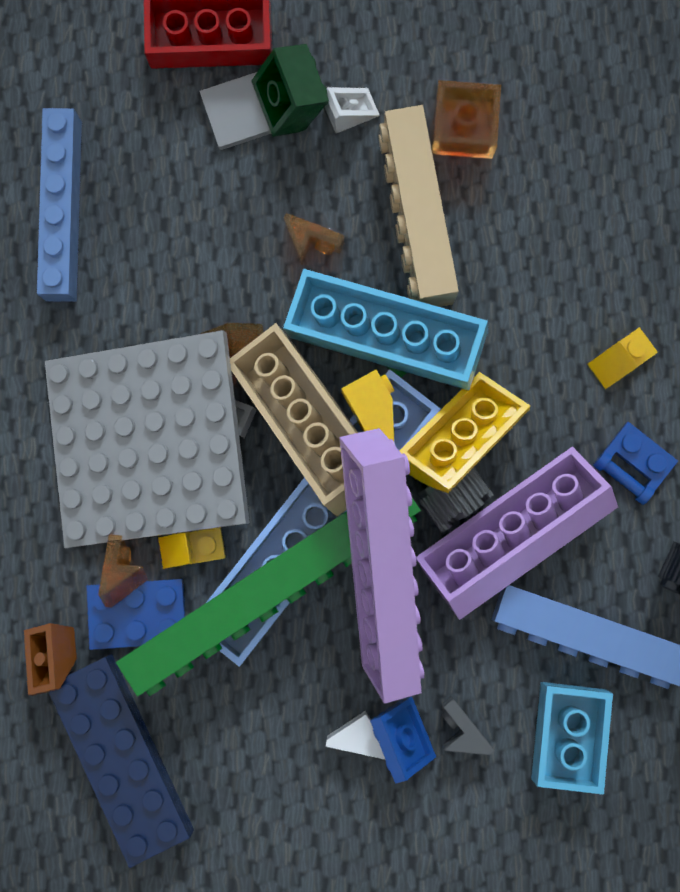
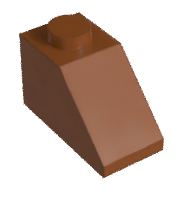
[24,623,77,696]

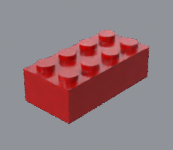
[144,0,272,69]

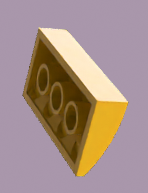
[399,372,530,493]

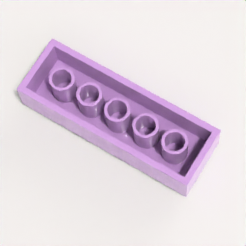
[416,446,618,620]

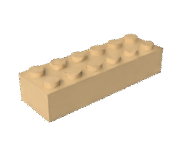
[378,105,459,307]
[230,323,358,517]

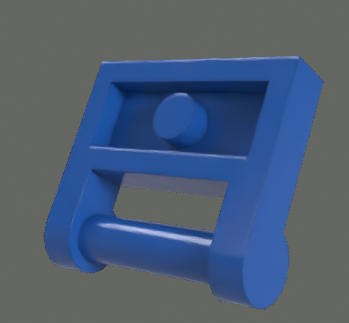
[592,422,678,505]

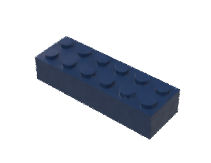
[49,654,194,868]

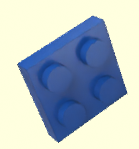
[370,696,436,784]

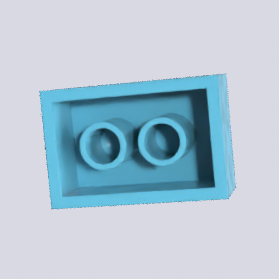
[531,682,613,795]

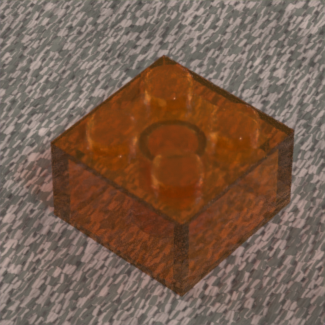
[431,80,501,159]

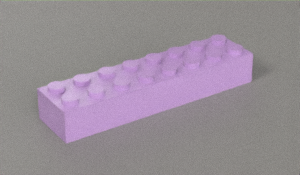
[339,428,424,704]

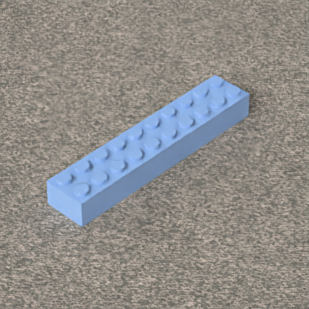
[206,369,441,667]

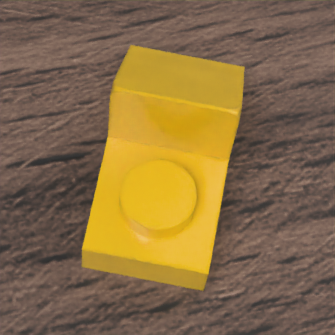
[587,327,658,389]
[158,527,226,569]

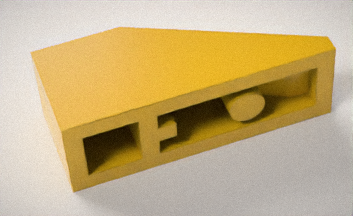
[341,369,394,441]

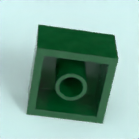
[251,44,329,137]

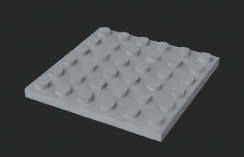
[45,330,250,548]

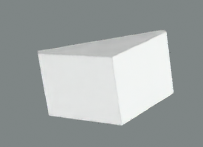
[325,87,380,134]
[326,710,386,760]

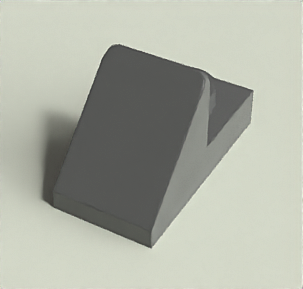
[441,696,495,755]

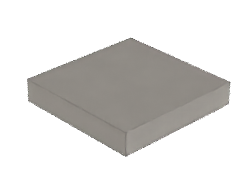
[200,72,271,150]

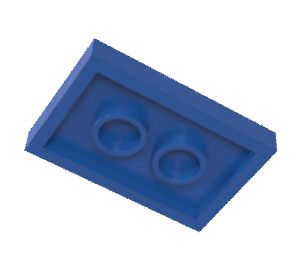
[86,579,185,650]

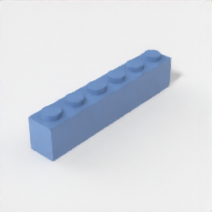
[37,108,82,302]
[491,585,680,689]

